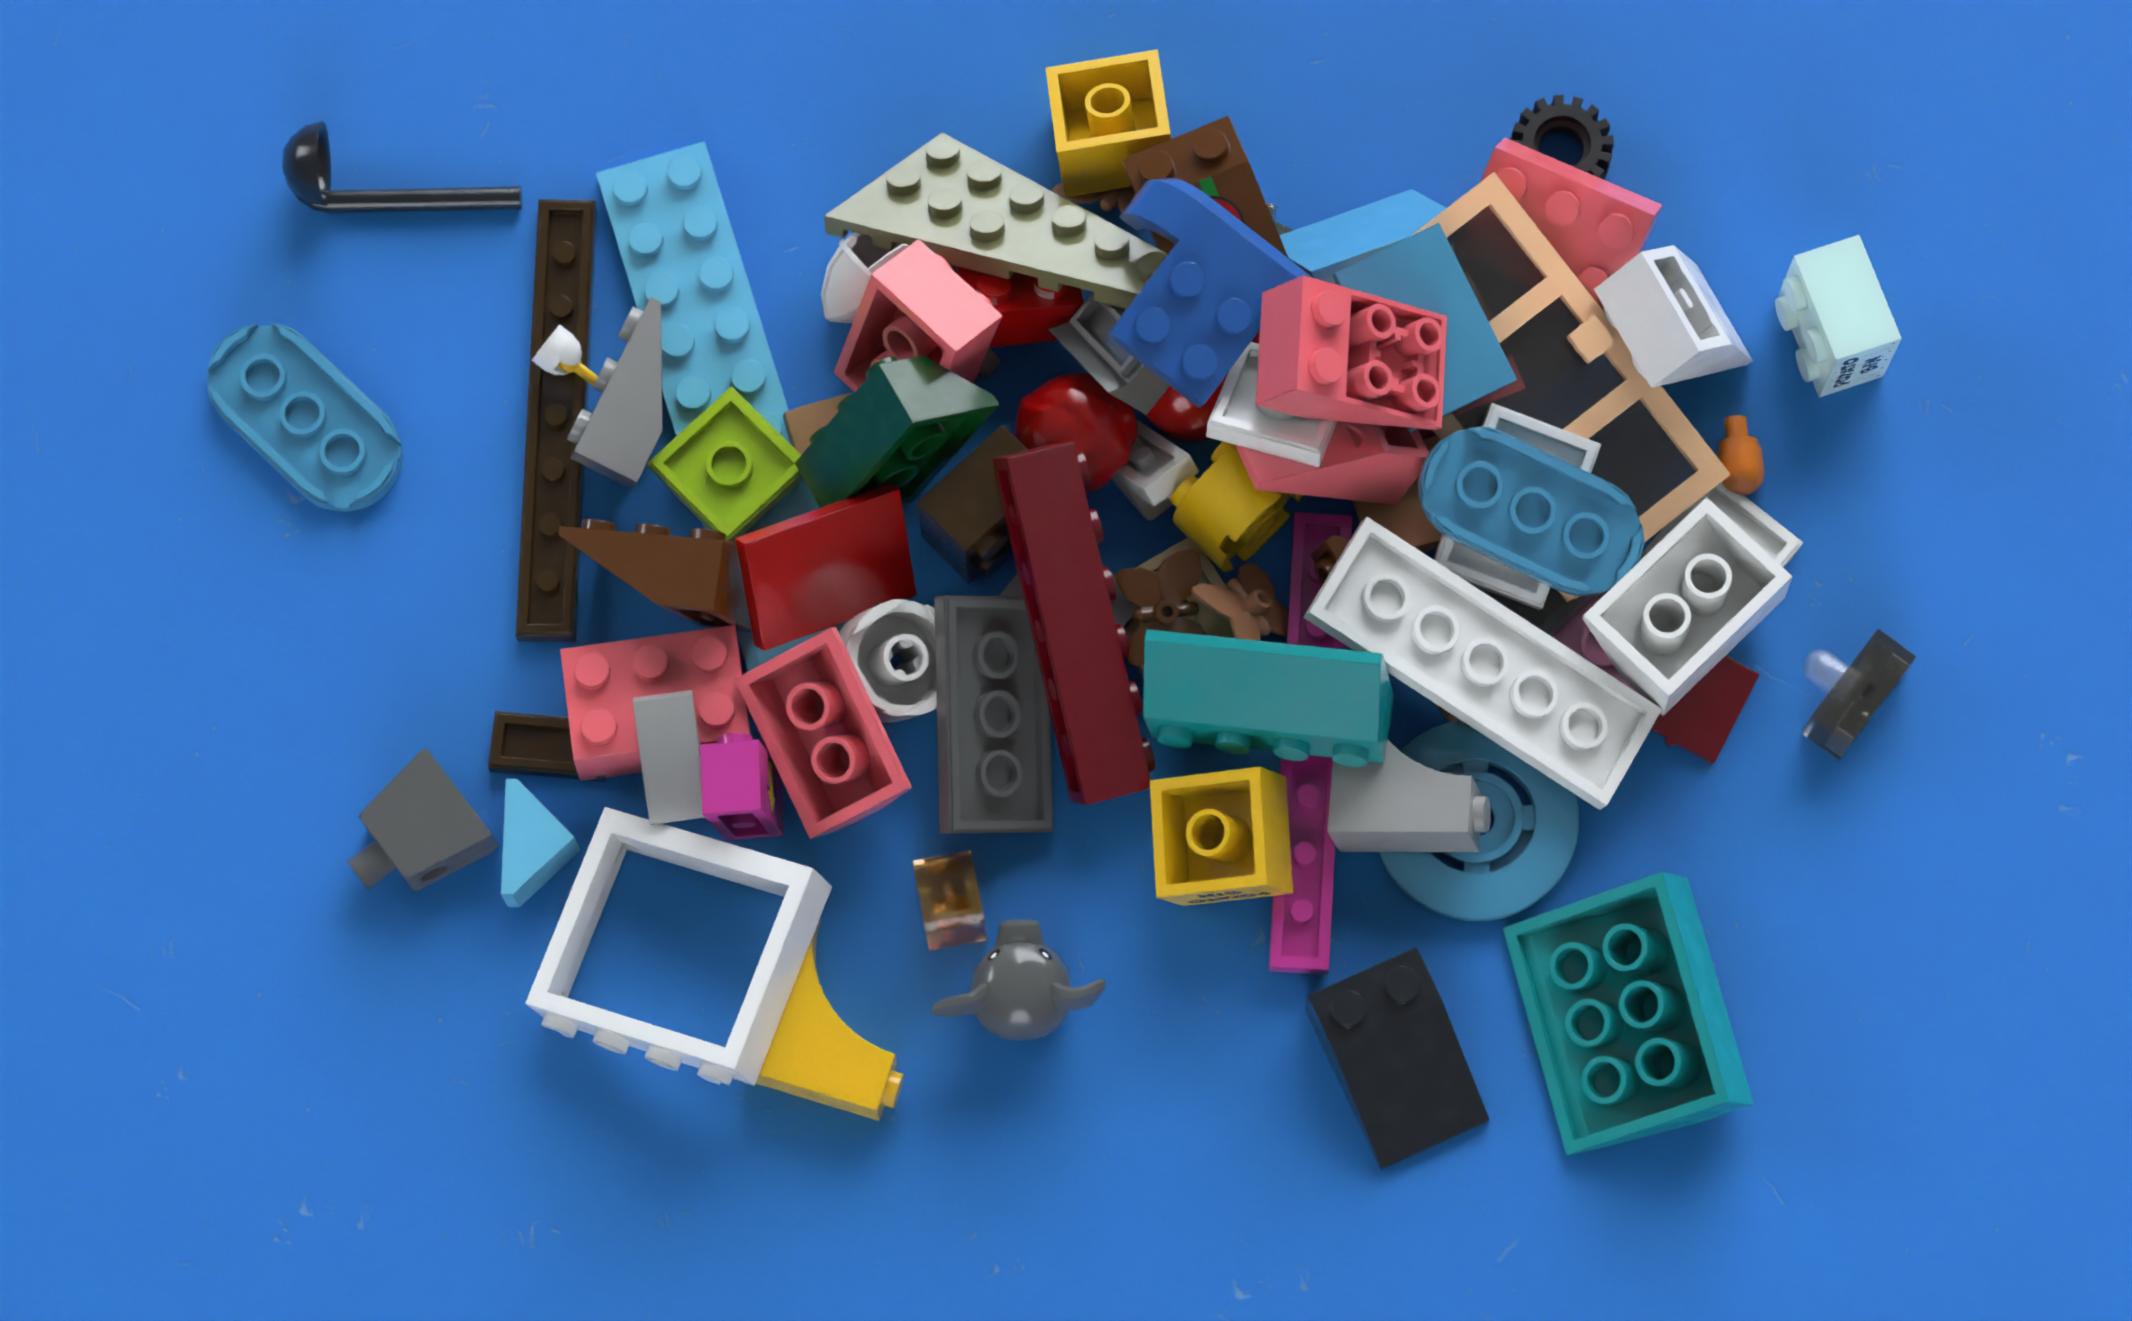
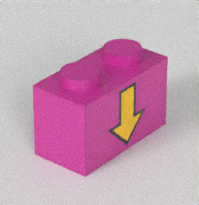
[700,733,784,841]

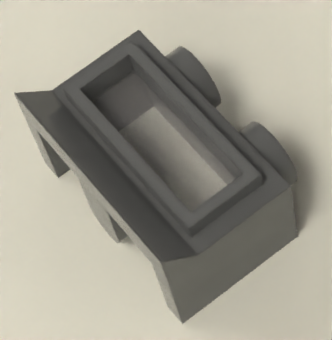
[1049,293,1170,415]

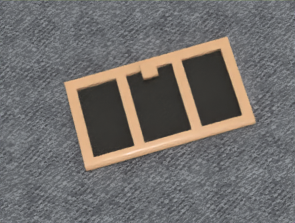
[1411,172,1731,603]

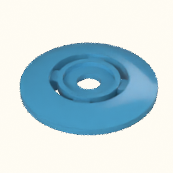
[1378,720,1579,921]

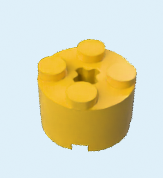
[1170,442,1303,572]

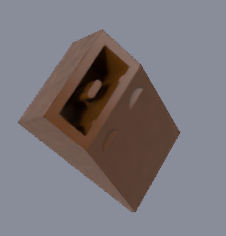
[558,519,752,632]

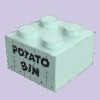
[1775,235,1902,397]

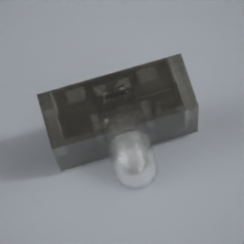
[1802,629,1917,761]

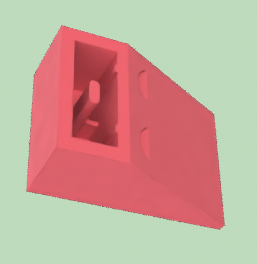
[1256,275,1447,430]
[1235,421,1429,505]

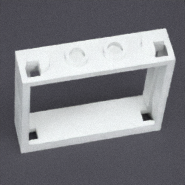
[525,807,832,1086]

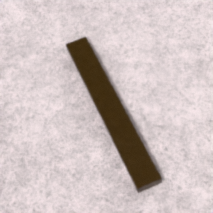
[515,199,597,642]

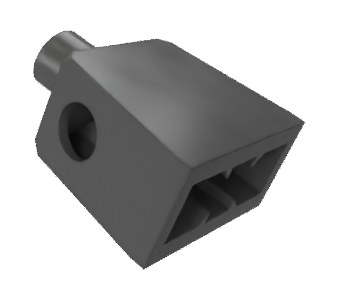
[347,748,499,891]

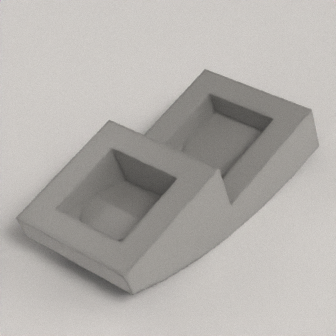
[633,690,705,825]

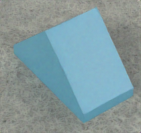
[501,779,581,907]

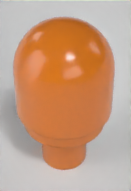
[1716,415,1765,496]

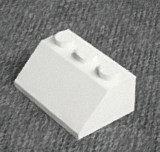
[1582,497,1793,716]

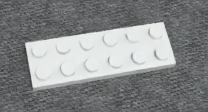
[1303,517,1662,810]

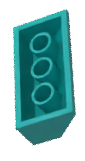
[1143,629,1394,767]

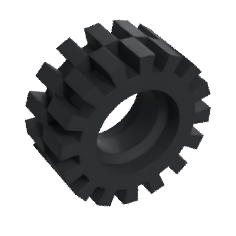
[1511,95,1614,180]

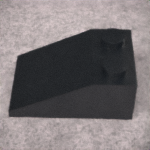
[1305,947,1490,1170]

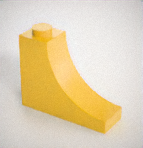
[756,917,904,1121]

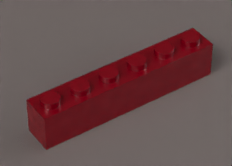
[992,442,1155,805]

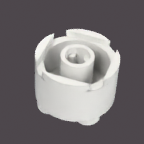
[839,599,937,723]

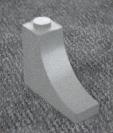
[1327,740,1491,852]

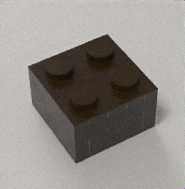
[917,424,1028,584]

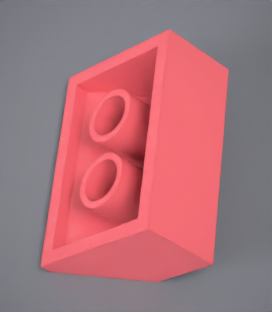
[734,626,912,839]

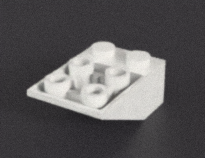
[1594,245,1753,388]

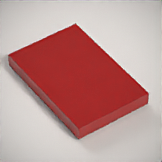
[735,484,917,651]

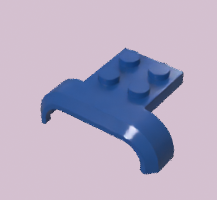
[1106,178,1311,408]

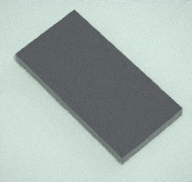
[934,595,1053,834]

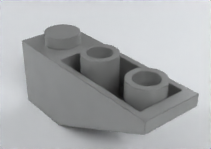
[567,297,663,489]

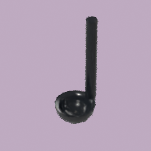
[282,121,522,213]

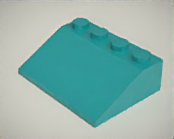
[1503,872,1754,1156]

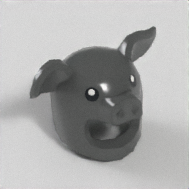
[931,919,1105,1041]

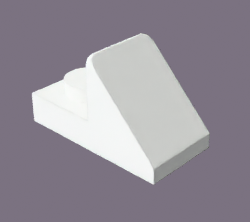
[1111,420,1199,521]

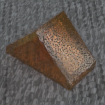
[913,851,987,951]

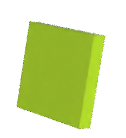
[647,386,803,542]

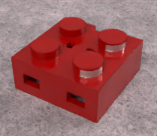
[952,265,1084,348]

